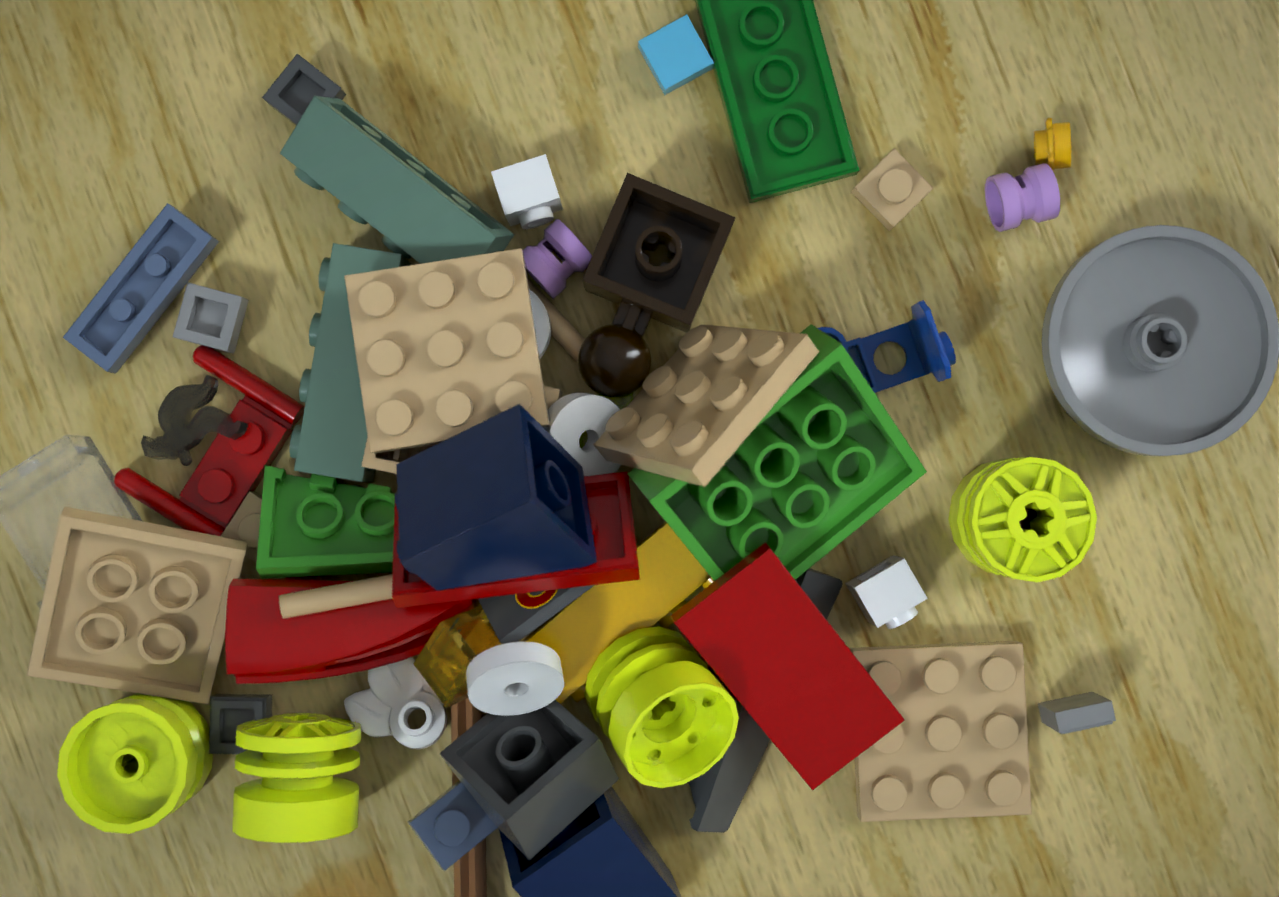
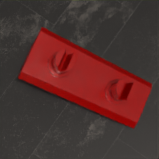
[225,576,477,684]

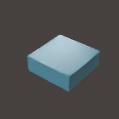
[638,14,714,95]

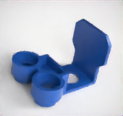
[818,300,956,393]

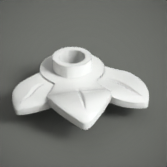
[344,649,455,749]

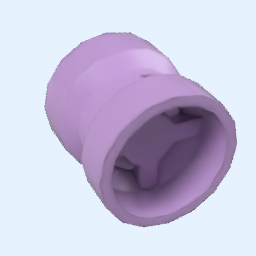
[985,163,1060,232]
[522,219,592,299]

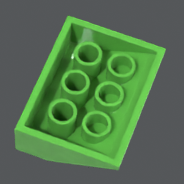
[628,325,927,581]

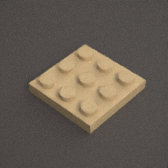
[344,248,550,454]
[593,324,819,487]
[27,506,247,704]
[849,641,1032,822]

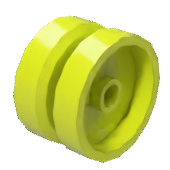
[57,693,213,834]

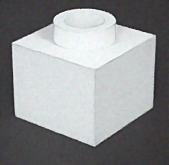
[491,154,563,229]
[845,555,928,629]

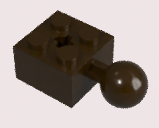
[578,173,736,397]

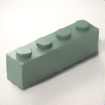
[280,95,515,264]
[289,243,411,482]

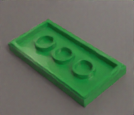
[695,0,859,203]

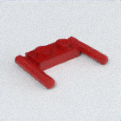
[114,345,305,536]

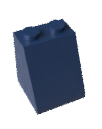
[395,404,597,591]
[499,786,681,897]

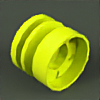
[948,457,1097,583]
[584,626,739,788]
[232,713,361,843]

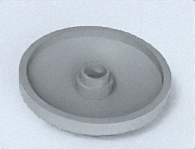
[1042,225,1279,456]

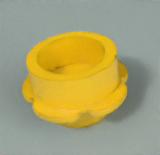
[1034,118,1071,172]

